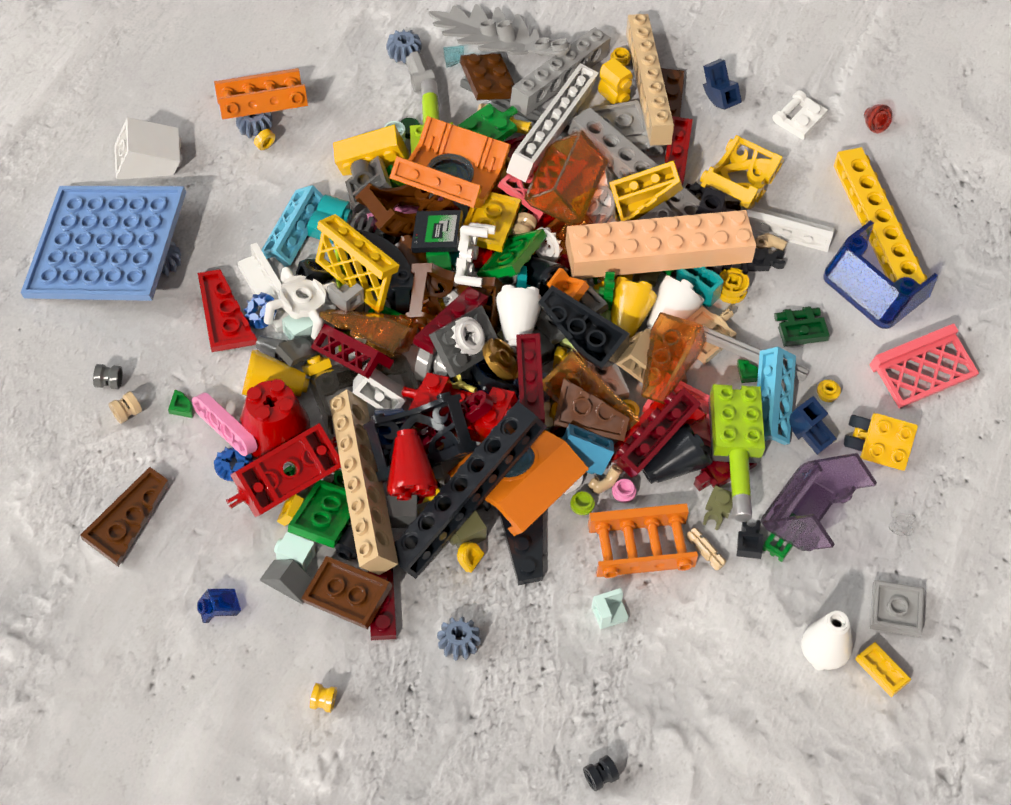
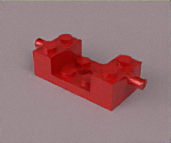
[402,372,518,443]
[226,423,341,517]

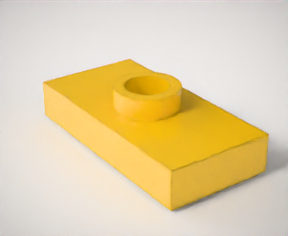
[855,642,911,697]

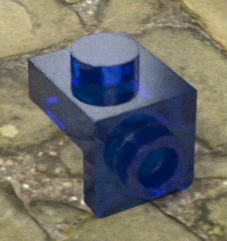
[197,589,241,623]

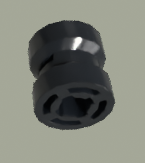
[583,755,620,791]

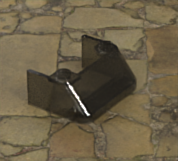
[310,350,419,435]

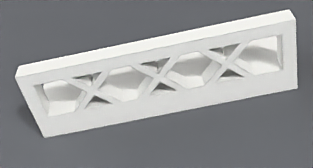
[747,207,834,252]
[237,242,289,333]

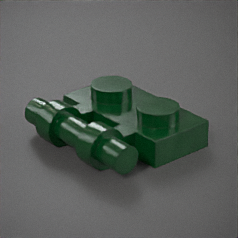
[774,306,830,347]

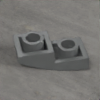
[275,338,323,367]

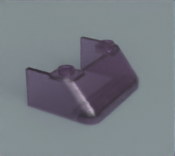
[761,453,877,551]

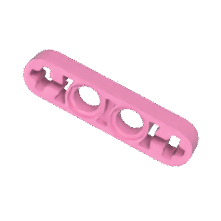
[192,392,257,456]

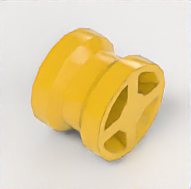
[310,683,337,713]

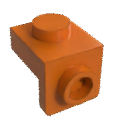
[547,268,589,302]

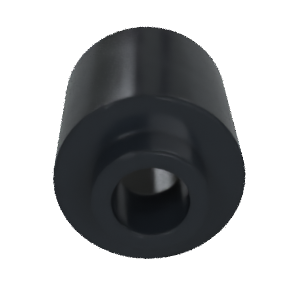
[335,524,357,560]

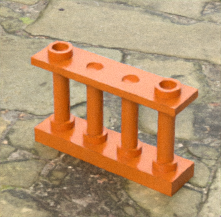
[214,68,308,120]
[588,503,698,578]

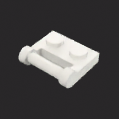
[773,90,828,140]

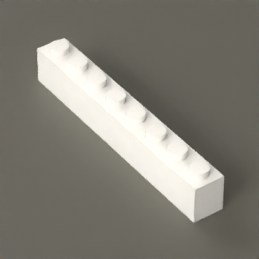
[506,63,599,183]

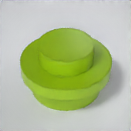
[570,491,595,515]

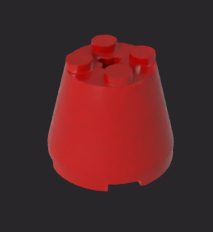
[239,379,311,458]

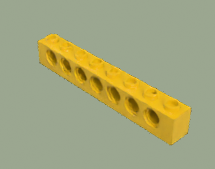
[834,147,928,302]

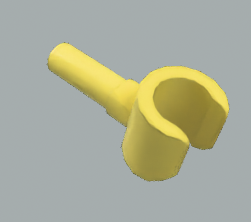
[450,374,478,393]

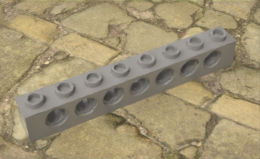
[568,107,700,216]

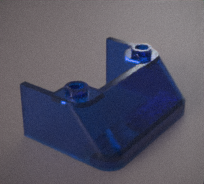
[823,220,938,329]

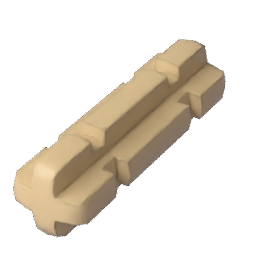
[686,528,726,570]

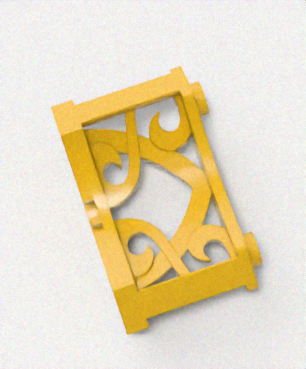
[700,135,784,209]

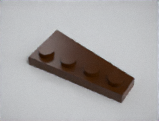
[80,467,169,567]

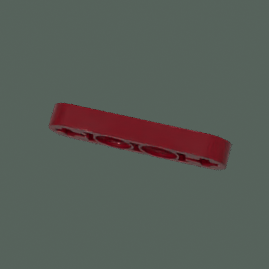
[417,390,493,454]

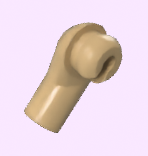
[755,233,788,251]
[588,465,622,494]

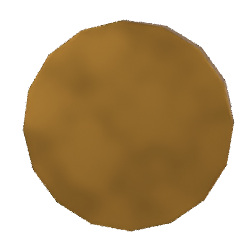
[482,338,518,382]

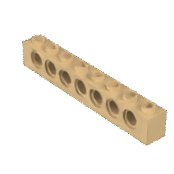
[626,14,674,146]
[329,389,398,575]

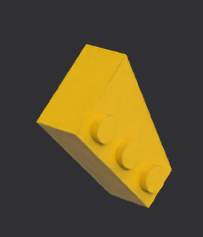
[333,124,410,176]
[609,161,683,221]

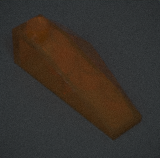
[319,309,419,357]
[641,312,706,404]
[543,348,640,433]

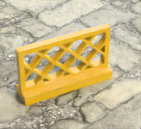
[315,214,400,313]

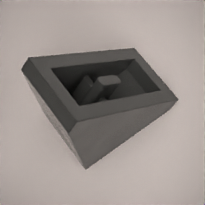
[260,560,312,605]

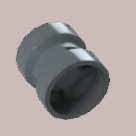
[93,364,123,390]

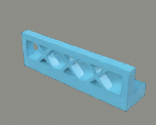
[261,185,323,267]
[757,347,796,445]

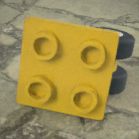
[844,413,918,471]

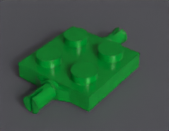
[457,103,518,142]

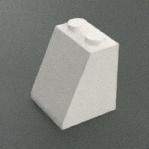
[115,117,183,180]

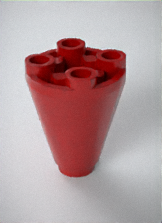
[387,429,438,501]

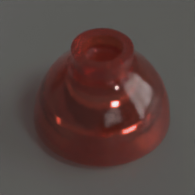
[864,104,893,134]

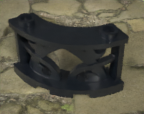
[347,229,414,319]
[363,392,477,482]

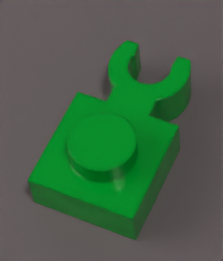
[598,272,615,310]

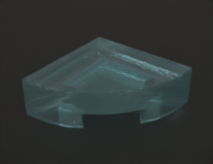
[443,46,464,68]

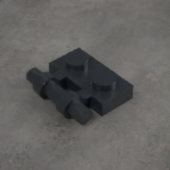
[471,364,519,398]

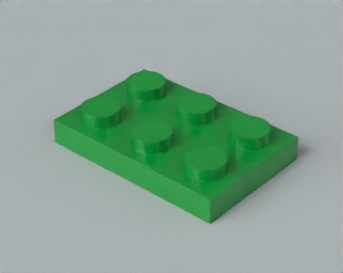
[477,229,547,279]
[288,480,351,548]

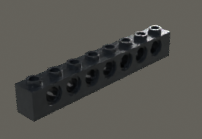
[394,401,547,579]

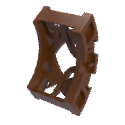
[355,183,463,237]
[405,263,505,334]

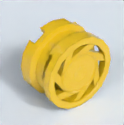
[719,268,749,304]

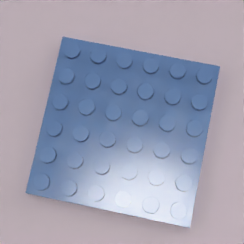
[21,186,186,301]

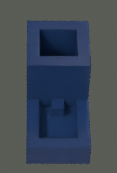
[703,59,742,110]
[789,396,837,455]

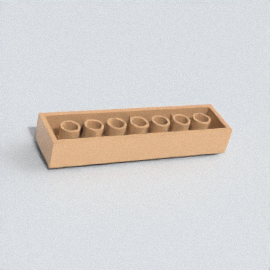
[565,210,756,279]

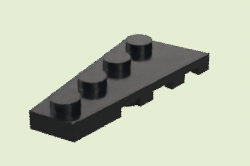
[498,510,543,586]

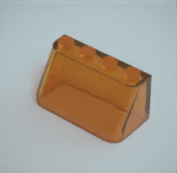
[524,130,608,225]

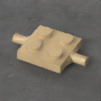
[671,306,737,365]

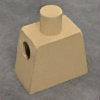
[616,329,667,388]

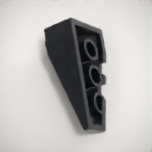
[538,285,630,370]

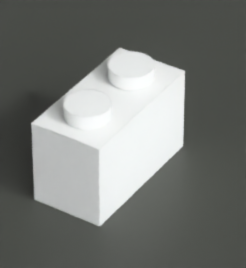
[353,363,406,410]

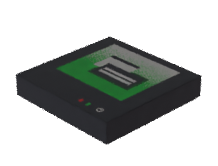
[411,210,463,253]

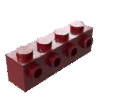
[614,387,701,478]

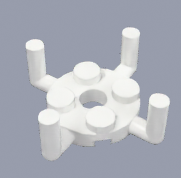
[454,222,496,287]
[264,267,338,340]

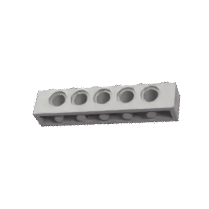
[510,27,611,116]

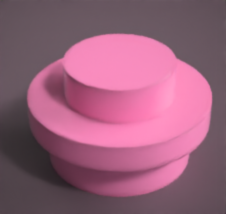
[612,479,636,503]

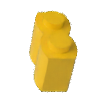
[598,58,633,104]

